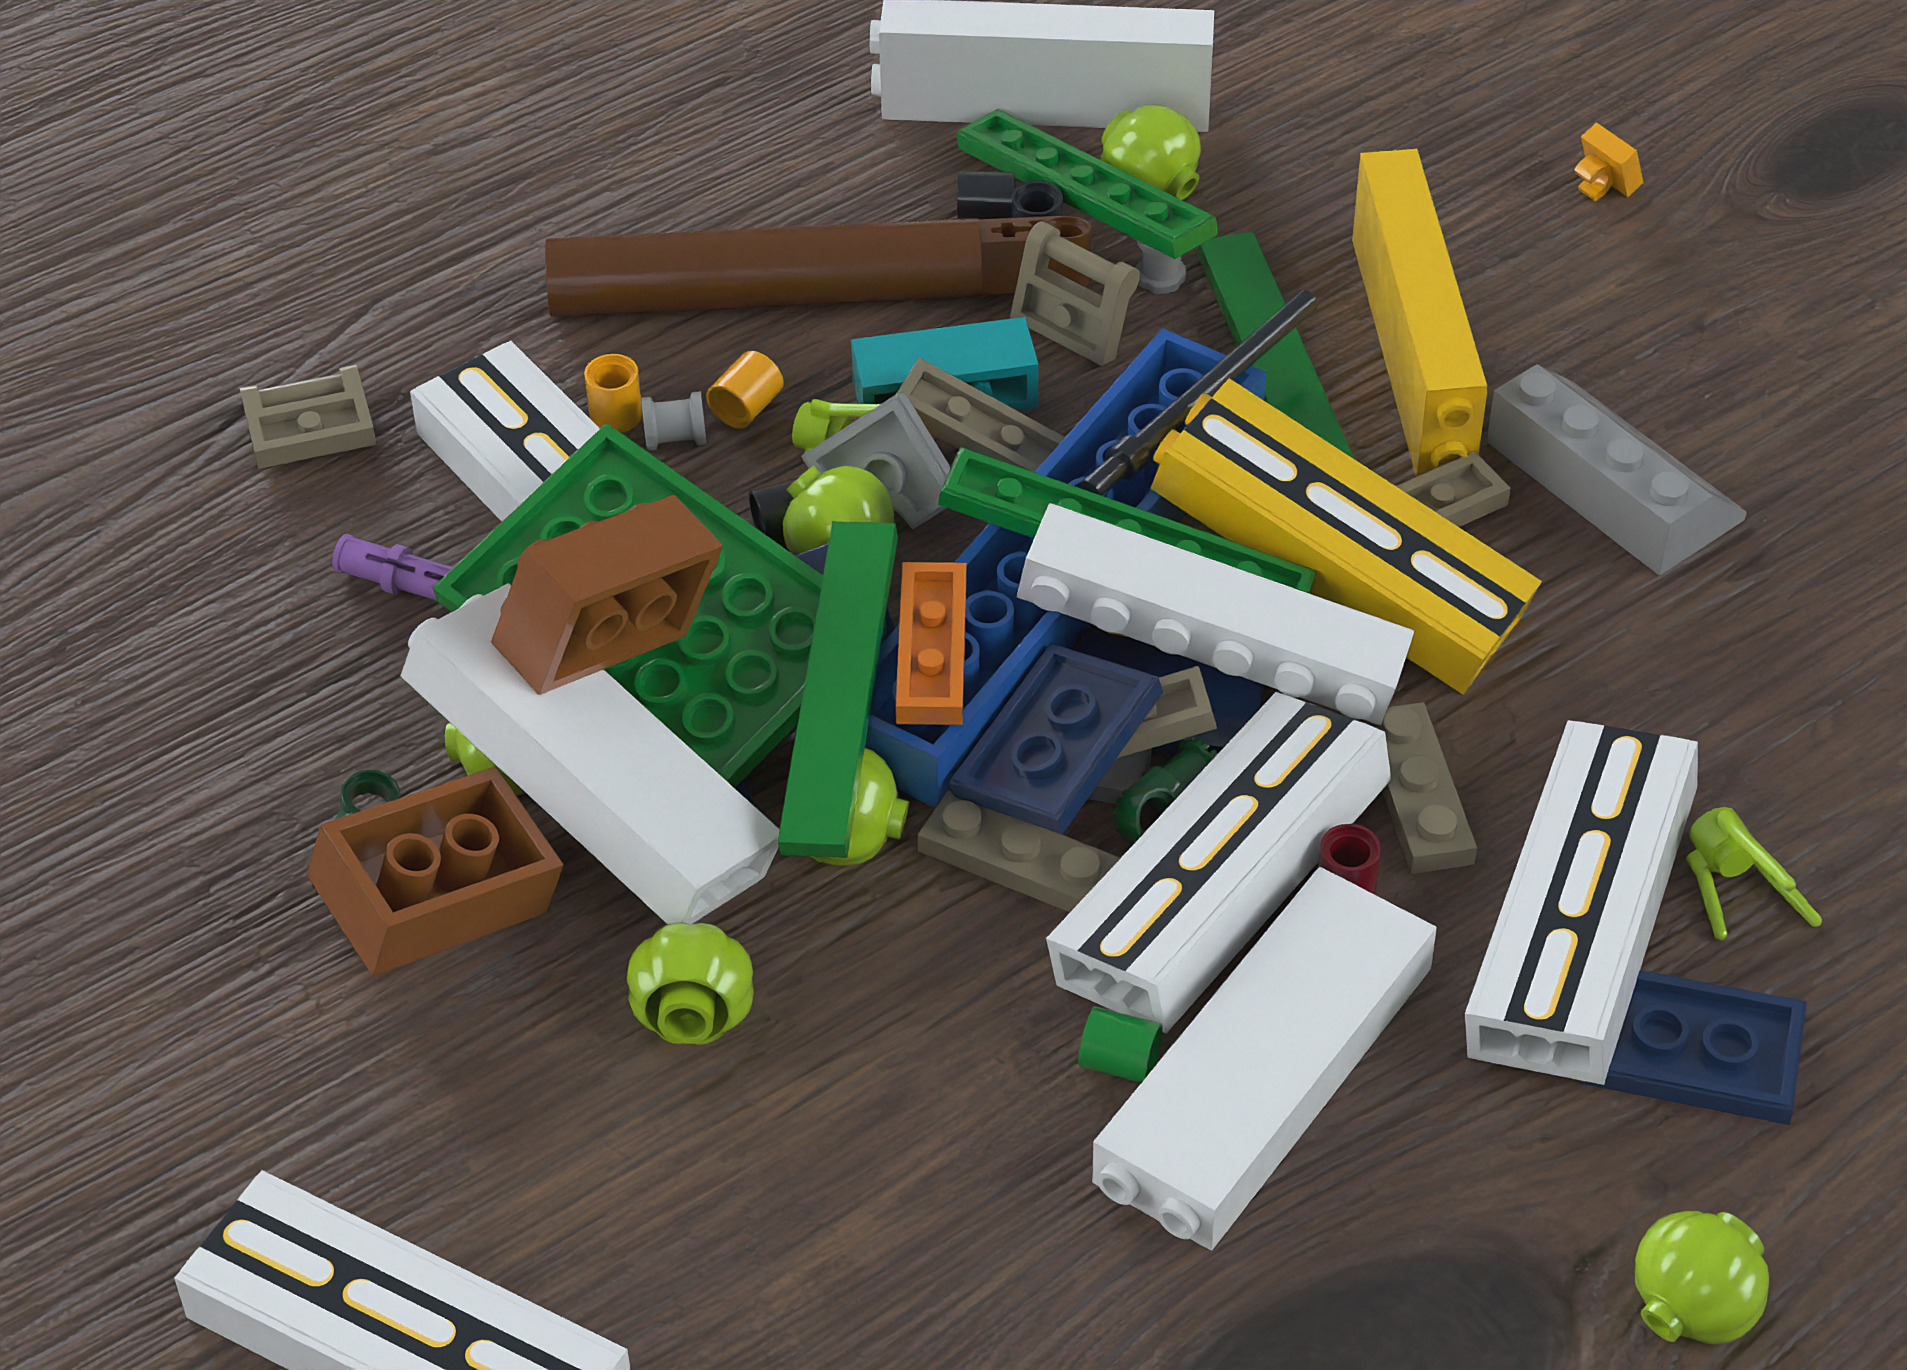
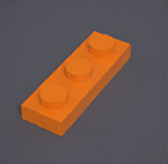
[896,562,967,725]

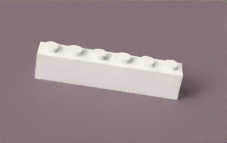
[1016,503,1414,726]

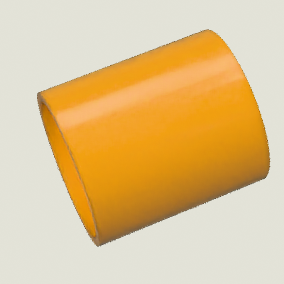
[706,351,784,429]
[584,354,642,433]

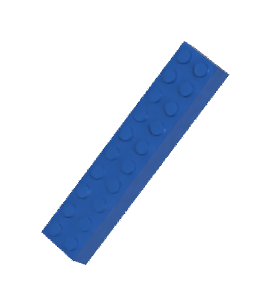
[865,328,1266,808]

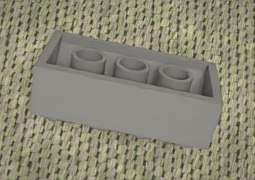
[1487,364,1746,576]

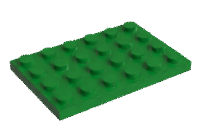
[433,423,887,788]

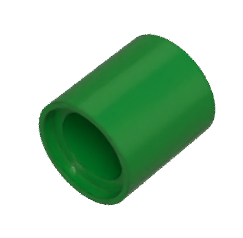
[1078,1006,1163,1083]

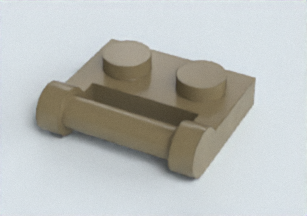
[1010,221,1140,366]
[239,364,377,469]

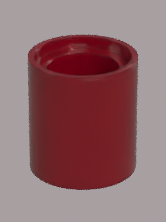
[1318,824,1381,895]

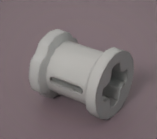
[1135,240,1186,294]
[641,391,707,451]

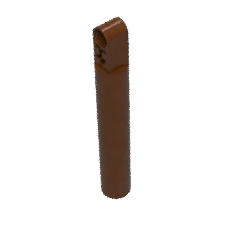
[545,216,1091,317]

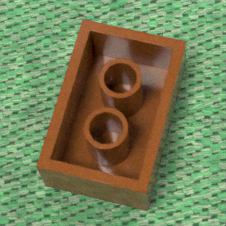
[491,495,723,695]
[307,767,563,976]

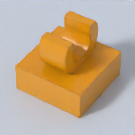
[1574,122,1644,201]

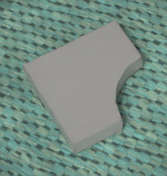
[801,391,951,529]

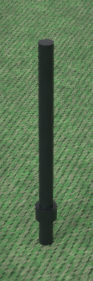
[1080,290,1318,496]

